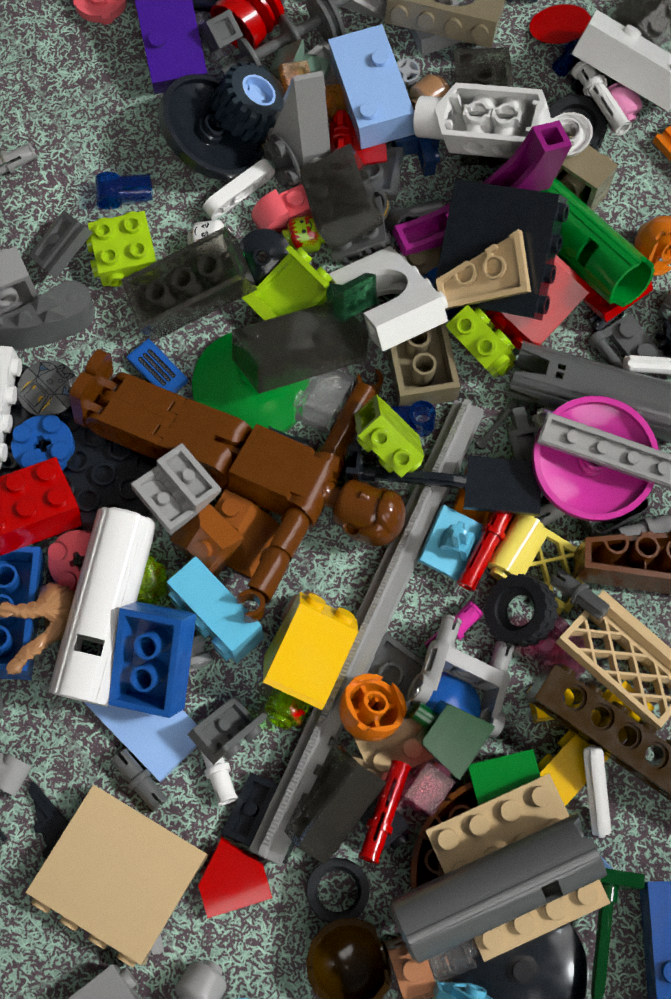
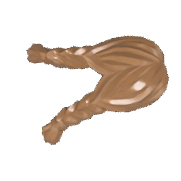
[0,582,75,675]

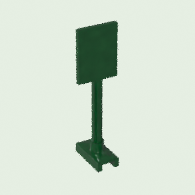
[591,868,645,999]

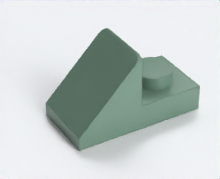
[269,39,331,82]

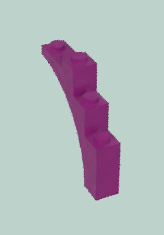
[393,120,572,256]

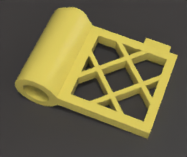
[487,514,586,616]

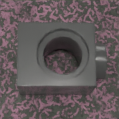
[198,9,243,53]

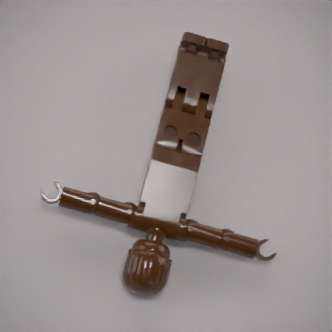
[69,349,406,623]

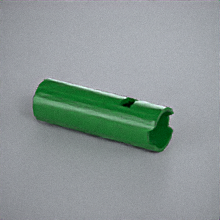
[541,178,655,307]

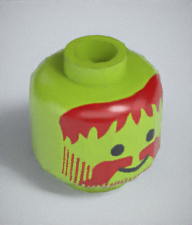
[282,215,325,254]

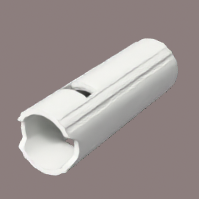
[49,507,156,707]

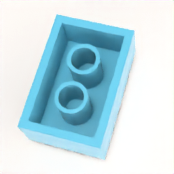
[167,556,264,664]

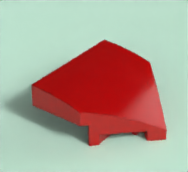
[198,837,273,918]

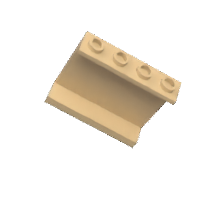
[26,785,209,968]

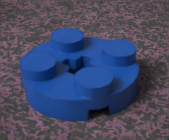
[11,415,75,470]

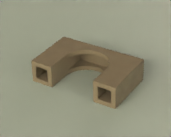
[384,0,506,48]

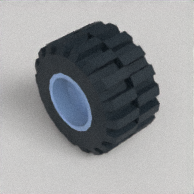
[211,62,287,143]

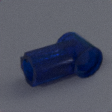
[95,171,153,210]
[391,400,436,437]

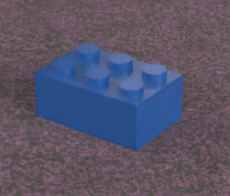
[108,602,196,718]

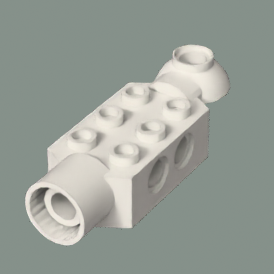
[413,83,593,159]

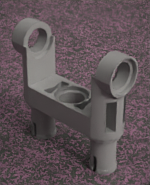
[408,615,515,739]

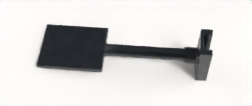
[345,444,541,516]

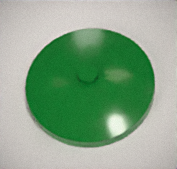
[192,329,311,433]

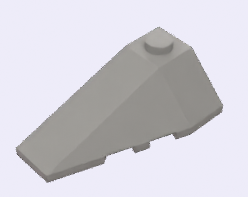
[268,71,331,172]

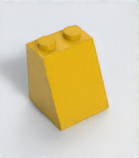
[263,592,358,710]

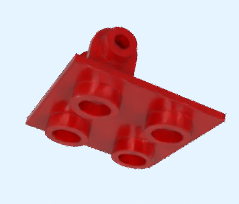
[330,110,387,170]

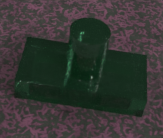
[326,273,377,321]

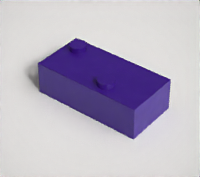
[135,0,208,94]

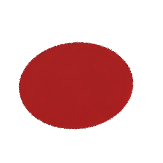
[529,4,591,44]

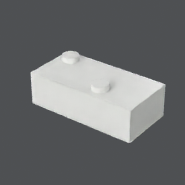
[572,9,671,112]

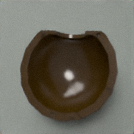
[306,918,392,999]

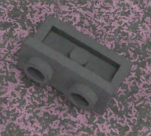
[187,696,268,765]

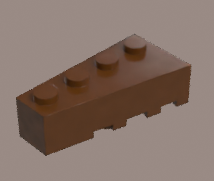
[574,530,671,594]

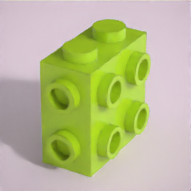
[86,211,160,287]
[445,304,516,378]
[354,394,424,478]

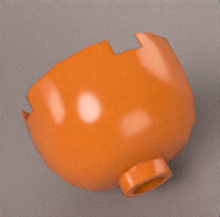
[634,216,671,276]
[338,673,407,742]

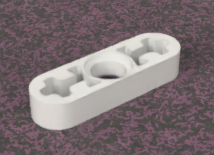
[202,159,275,220]

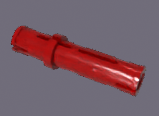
[456,512,513,592]
[358,760,411,864]

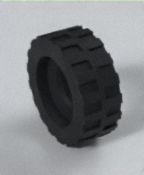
[549,94,608,150]
[483,574,558,647]

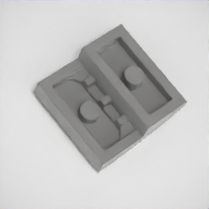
[131,443,221,535]

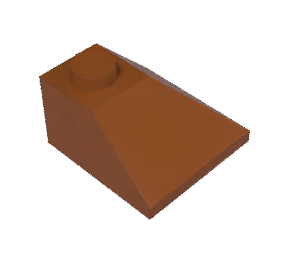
[214,489,281,578]
[170,504,244,578]

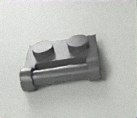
[587,313,665,374]

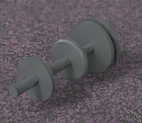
[221,0,352,76]

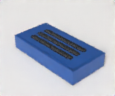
[126,338,188,393]

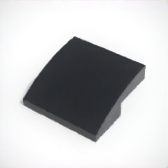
[222,772,314,865]

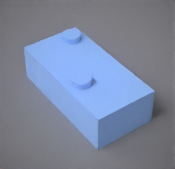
[328,24,415,149]

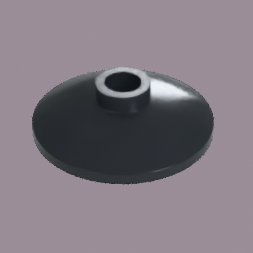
[237,229,289,286]

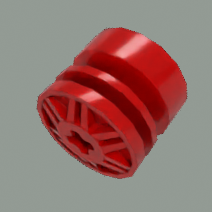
[210,0,285,50]

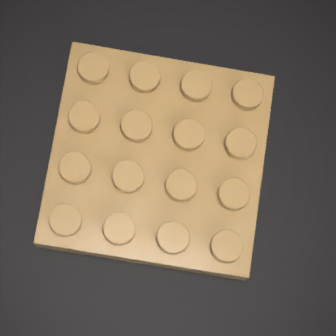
[425,773,610,962]

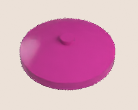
[532,396,659,522]

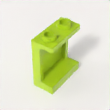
[240,245,336,340]

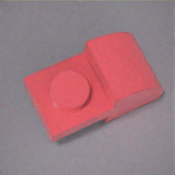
[251,184,315,233]

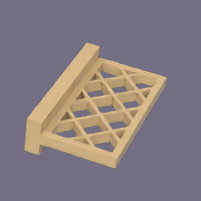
[555,590,671,731]

